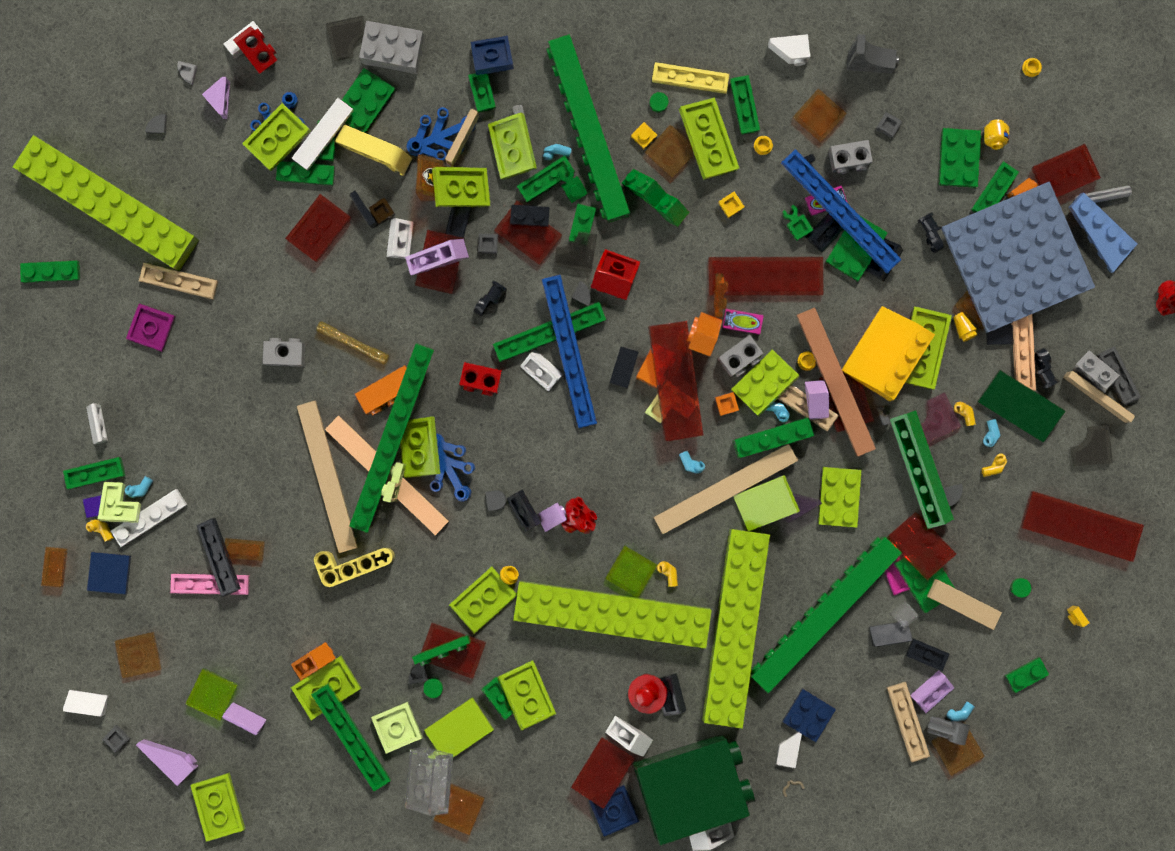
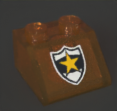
[416,155,448,201]

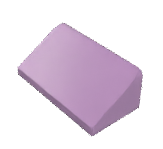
[910,670,954,713]
[222,703,266,735]

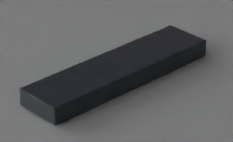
[196,518,241,597]

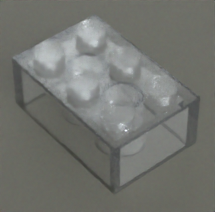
[405,747,453,816]

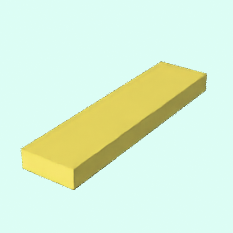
[652,62,729,94]

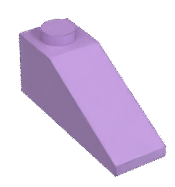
[405,239,469,275]
[136,739,198,786]

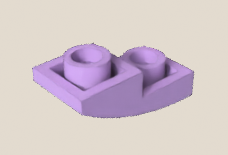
[537,503,567,532]

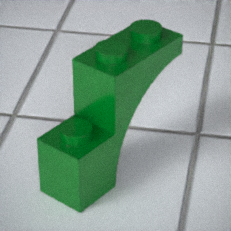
[621,169,690,227]

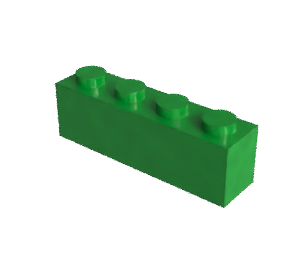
[732,418,814,459]

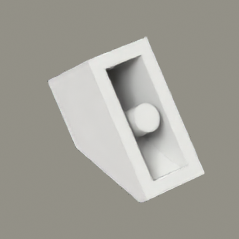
[768,34,810,66]
[605,716,653,757]
[689,822,734,851]

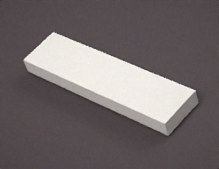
[292,98,354,171]

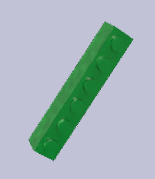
[890,410,954,529]

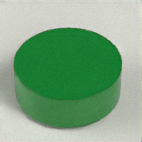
[649,92,669,112]
[1010,578,1031,598]
[423,678,443,698]

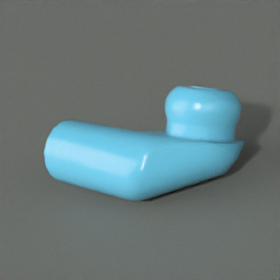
[543,144,571,160]
[679,451,705,474]
[946,701,975,722]

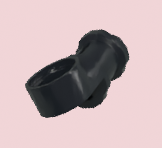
[917,212,944,253]
[473,280,507,316]
[1034,348,1060,389]

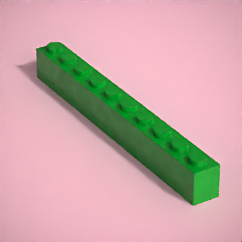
[546,34,630,223]
[349,343,434,533]
[750,536,902,693]

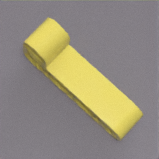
[335,125,412,176]
[314,548,395,587]

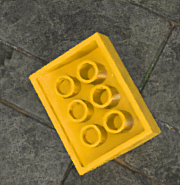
[842,306,935,401]

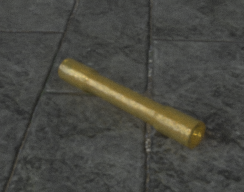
[316,321,389,365]

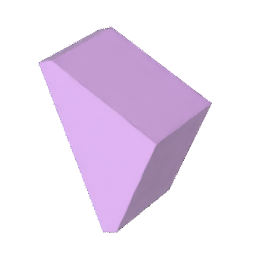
[202,77,230,119]
[804,380,829,420]

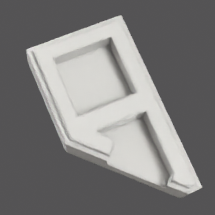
[776,732,802,768]

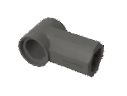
[928,716,970,745]

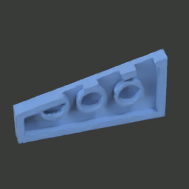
[1068,193,1137,273]

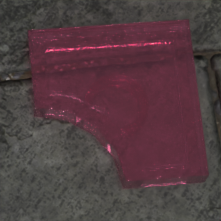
[921,392,961,443]

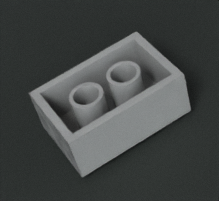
[359,21,425,74]

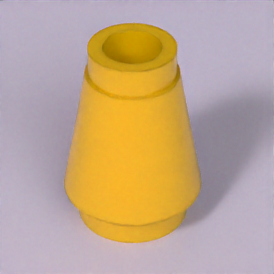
[953,312,977,342]

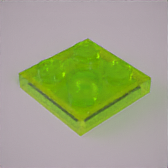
[605,545,657,598]
[185,668,239,721]

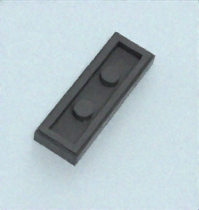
[1096,346,1141,406]

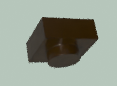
[368,198,395,225]

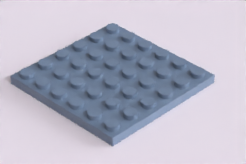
[941,181,1095,333]

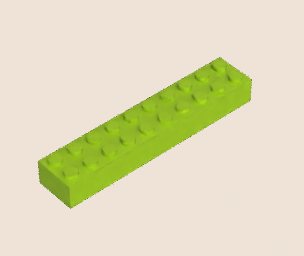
[13,135,199,271]
[702,529,770,729]
[513,581,712,648]

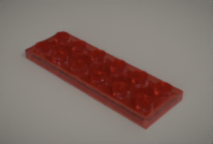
[708,257,823,296]
[648,321,704,441]
[1020,491,1144,562]

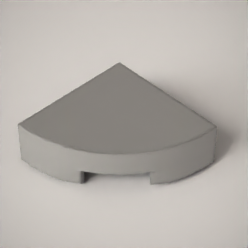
[177,61,198,85]

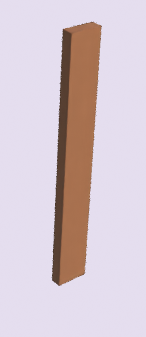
[796,308,876,457]

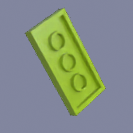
[679,97,739,180]
[905,306,952,390]

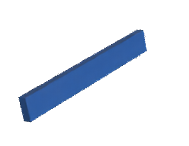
[781,149,902,273]
[542,275,597,428]

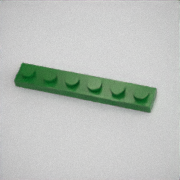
[493,302,606,362]
[311,682,391,791]

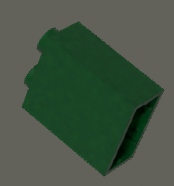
[632,735,755,846]

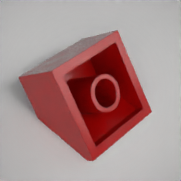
[591,249,640,300]

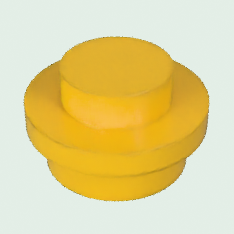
[1022,58,1042,77]
[754,136,773,155]
[797,351,816,371]
[500,566,519,585]

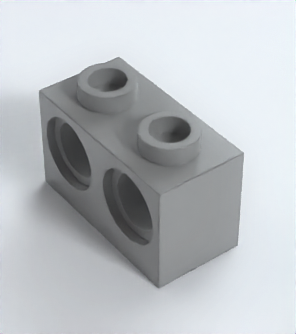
[828,140,873,174]
[718,335,763,377]
[1073,351,1120,394]

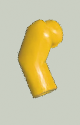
[954,402,976,426]
[981,454,1007,477]
[86,519,114,542]
[657,561,678,587]

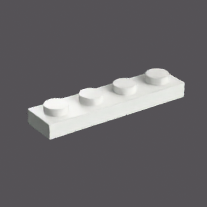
[111,489,187,547]

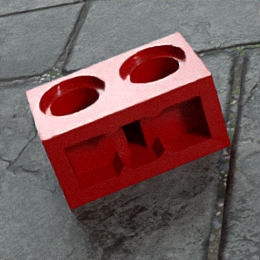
[233,26,277,74]
[459,362,503,397]

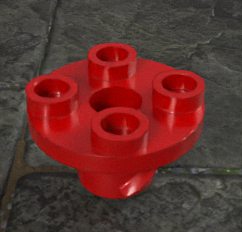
[1156,280,1175,316]
[561,497,597,534]
[628,674,667,714]

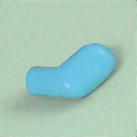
[765,402,790,422]
[983,419,1000,447]
[125,476,153,498]

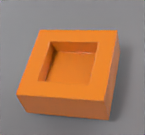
[715,392,739,416]

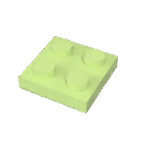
[371,702,423,753]

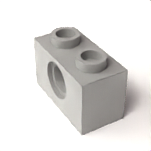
[263,338,306,367]

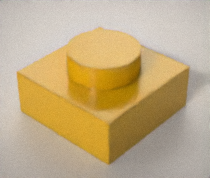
[631,122,657,149]
[718,191,745,219]
[1067,606,1090,627]

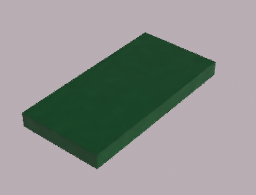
[978,369,1066,442]

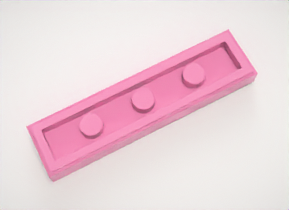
[170,574,249,595]

